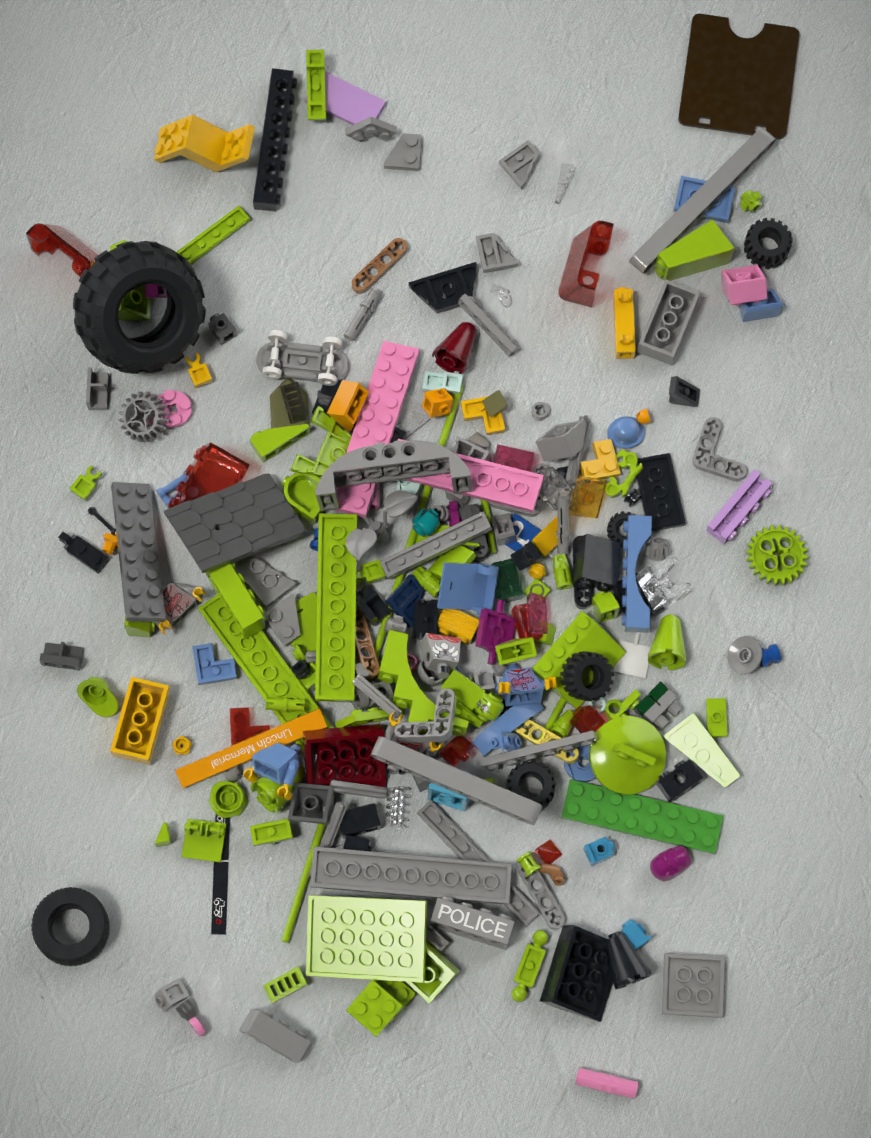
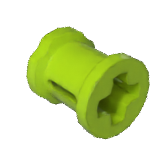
[516,851,541,877]

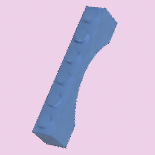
[621,515,652,633]

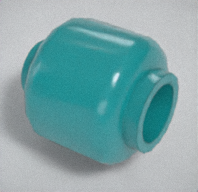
[412,508,440,537]

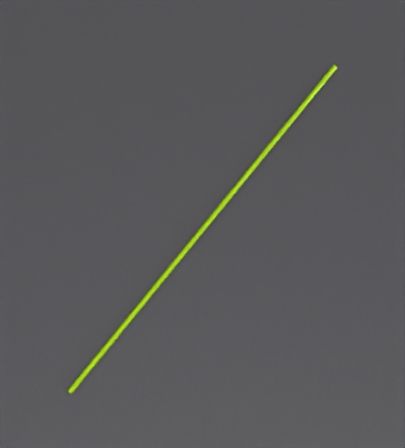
[281,385,464,943]

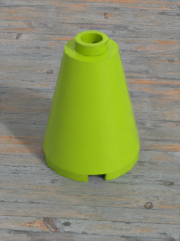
[648,614,686,670]
[250,763,305,814]

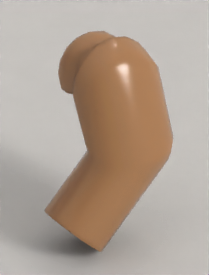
[539,863,565,886]

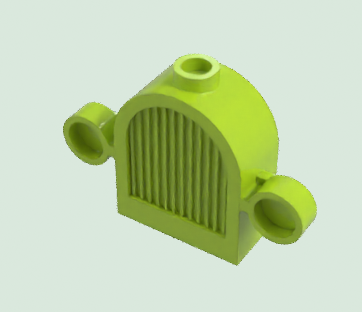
[281,473,324,525]

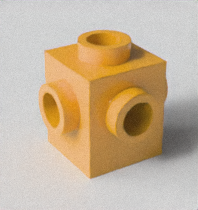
[422,388,453,418]

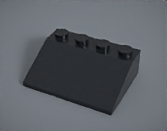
[540,925,613,1022]

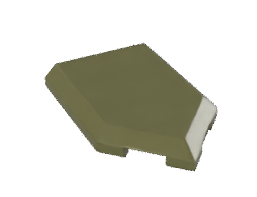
[270,378,309,428]

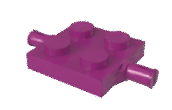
[475,600,516,665]

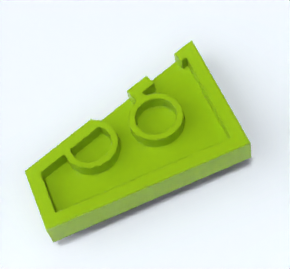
[335,707,405,728]

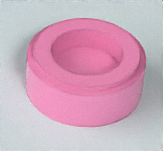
[188,1017,206,1037]

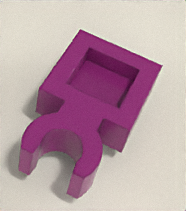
[447,501,462,526]

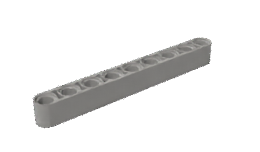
[371,737,542,825]

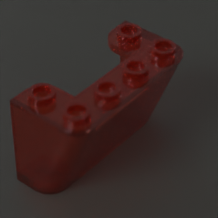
[558,220,614,307]
[167,442,250,508]

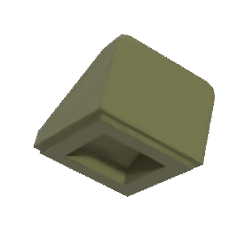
[482,390,508,418]

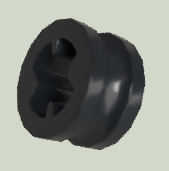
[623,489,642,507]
[292,660,312,679]

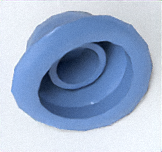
[607,416,645,449]

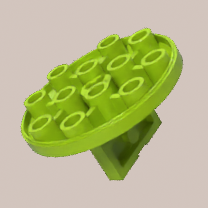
[589,716,666,794]

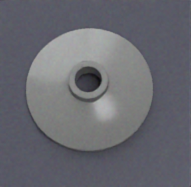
[727,636,762,674]

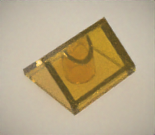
[569,474,607,518]

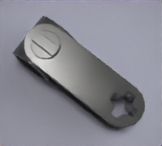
[459,503,489,561]

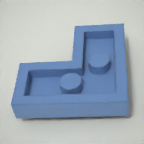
[192,643,237,685]

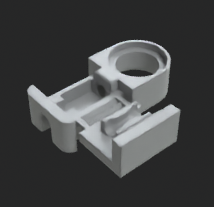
[351,663,369,710]

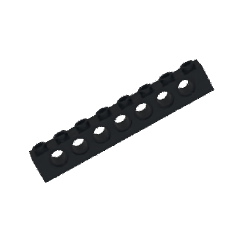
[253,68,297,212]

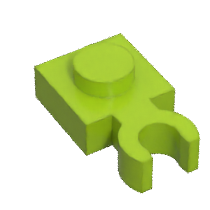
[69,465,102,501]

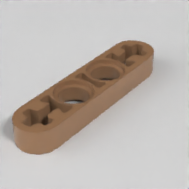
[352,238,407,294]
[355,610,380,680]

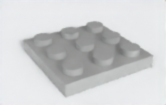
[662,953,725,1018]

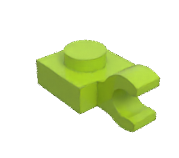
[356,559,386,585]

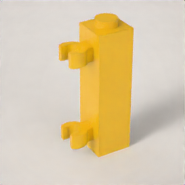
[613,287,635,359]

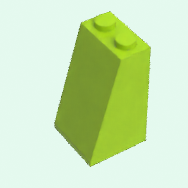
[654,219,734,281]

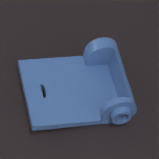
[437,562,499,616]

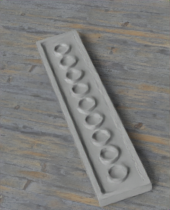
[310,847,512,905]

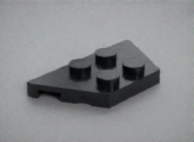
[408,262,477,313]

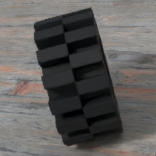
[607,511,635,548]

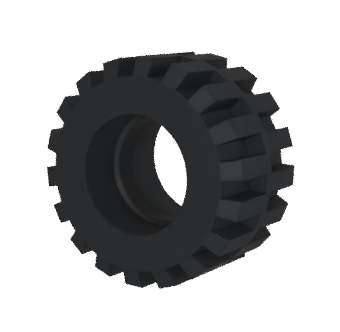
[744,218,793,269]
[560,651,614,701]
[506,760,556,810]

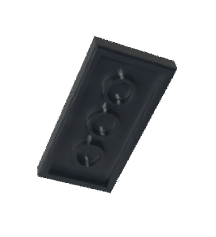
[636,453,686,532]

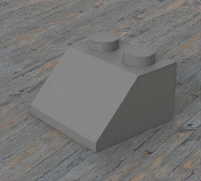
[535,420,586,462]

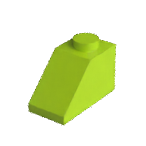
[591,591,620,623]
[124,617,156,637]

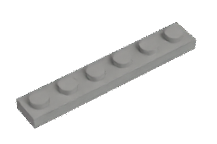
[380,511,492,580]
[480,730,598,771]

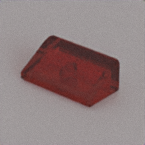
[511,603,543,641]

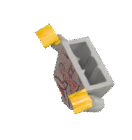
[155,583,207,635]
[385,711,444,774]

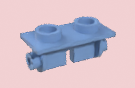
[490,731,522,752]

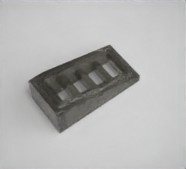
[280,382,308,424]

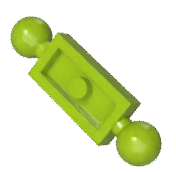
[511,930,548,1002]

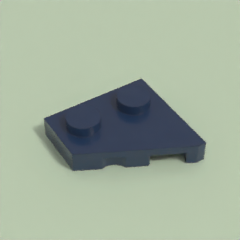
[385,574,424,628]

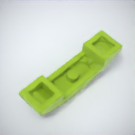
[306,49,326,120]

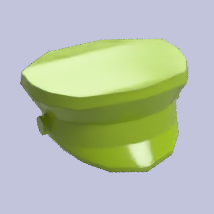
[209,781,247,818]

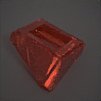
[535,840,562,864]

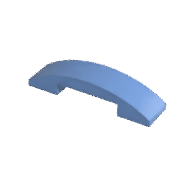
[472,703,544,757]

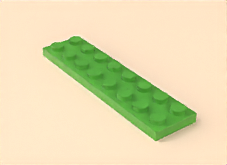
[561,779,723,855]

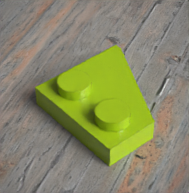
[446,699,485,728]

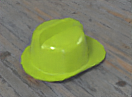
[77,676,118,717]

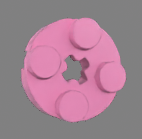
[158,390,192,428]

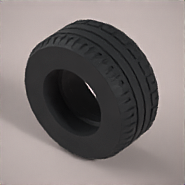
[31,887,110,966]

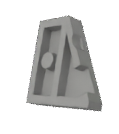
[384,133,421,171]
[499,141,539,189]
[476,233,518,273]
[264,594,300,647]

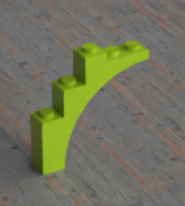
[378,630,469,736]

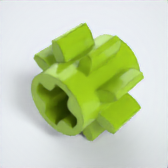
[740,190,763,213]

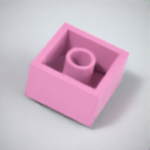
[721,265,767,306]

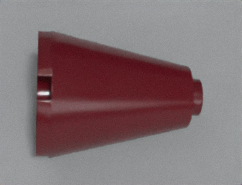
[432,322,477,374]

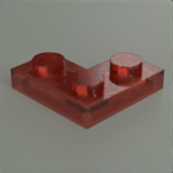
[230,707,270,745]

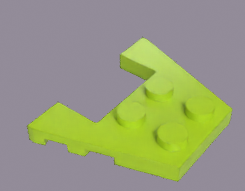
[290,406,352,476]

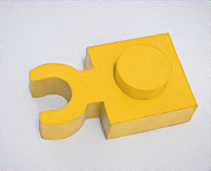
[186,353,213,388]

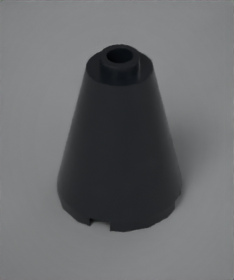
[606,931,652,990]

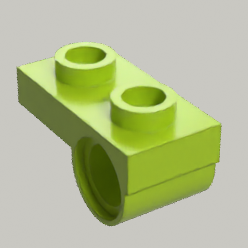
[604,689,641,721]

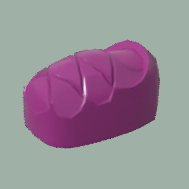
[650,846,692,882]

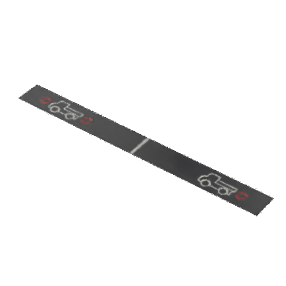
[211,813,230,935]

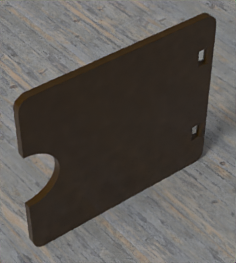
[678,13,799,140]

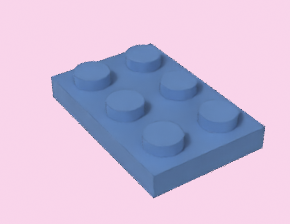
[674,176,735,223]

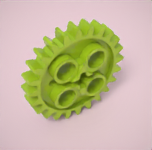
[746,524,809,586]

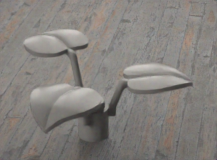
[337,490,418,561]

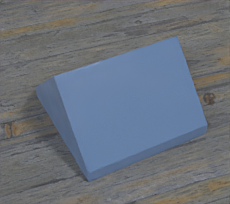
[739,289,782,322]

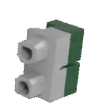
[634,681,682,730]

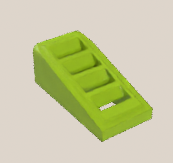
[263,966,308,1004]

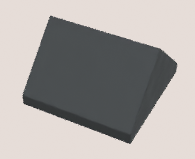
[288,783,334,825]

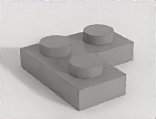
[345,116,397,141]

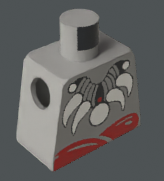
[419,633,461,679]

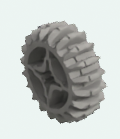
[118,391,169,442]

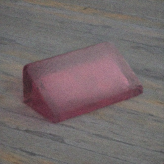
[527,593,548,634]

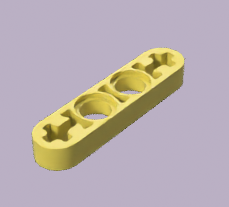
[514,720,579,764]

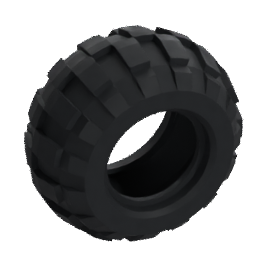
[73,241,206,374]

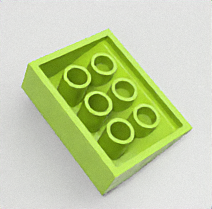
[532,611,626,710]

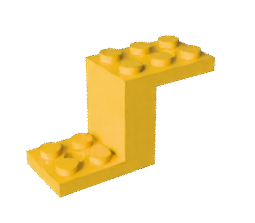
[154,114,255,172]

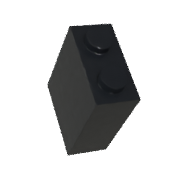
[573,534,620,592]

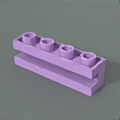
[706,469,772,544]

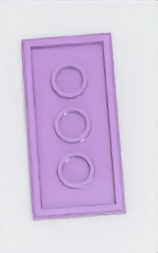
[304,72,386,125]

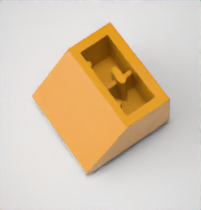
[327,380,369,432]

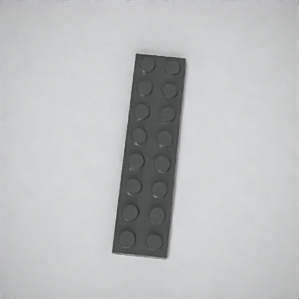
[111,482,166,622]

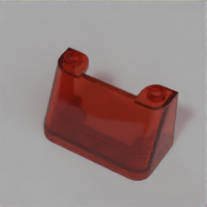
[26,223,98,287]

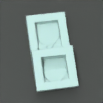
[422,371,463,394]

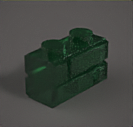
[491,558,524,603]

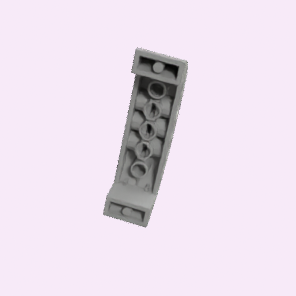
[316,440,473,511]

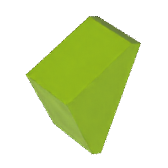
[495,637,537,665]

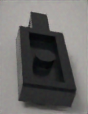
[58,531,109,574]

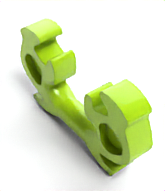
[600,449,643,498]

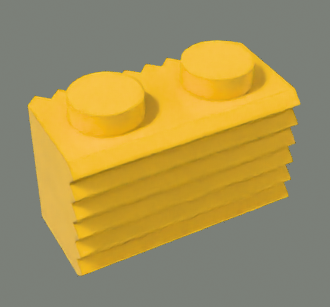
[437,609,479,645]

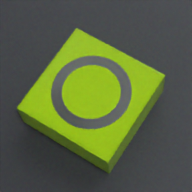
[523,578,551,605]

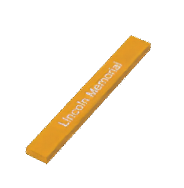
[175,708,327,788]

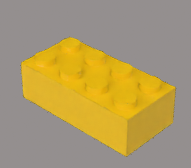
[110,677,171,765]

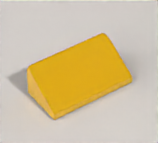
[532,516,570,558]

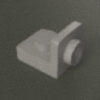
[154,978,190,1012]

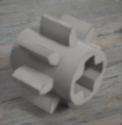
[645,538,669,561]
[384,614,407,635]

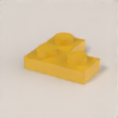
[461,396,505,435]
[580,439,621,482]

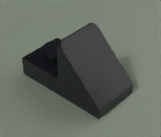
[669,376,700,407]
[510,541,541,571]

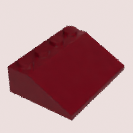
[303,724,386,787]

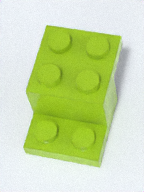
[346,979,416,1038]

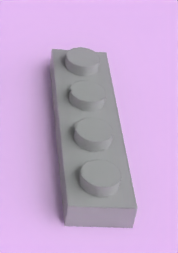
[458,294,517,357]

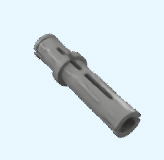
[343,288,381,341]
[556,495,571,554]

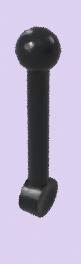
[88,507,116,536]

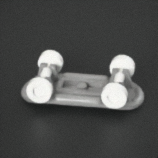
[256,330,349,386]

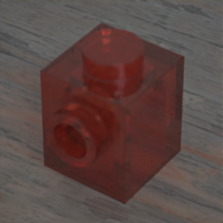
[569,705,605,733]
[440,735,474,767]

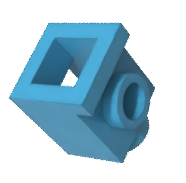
[583,837,615,867]
[620,919,652,950]

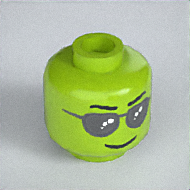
[475,692,504,722]

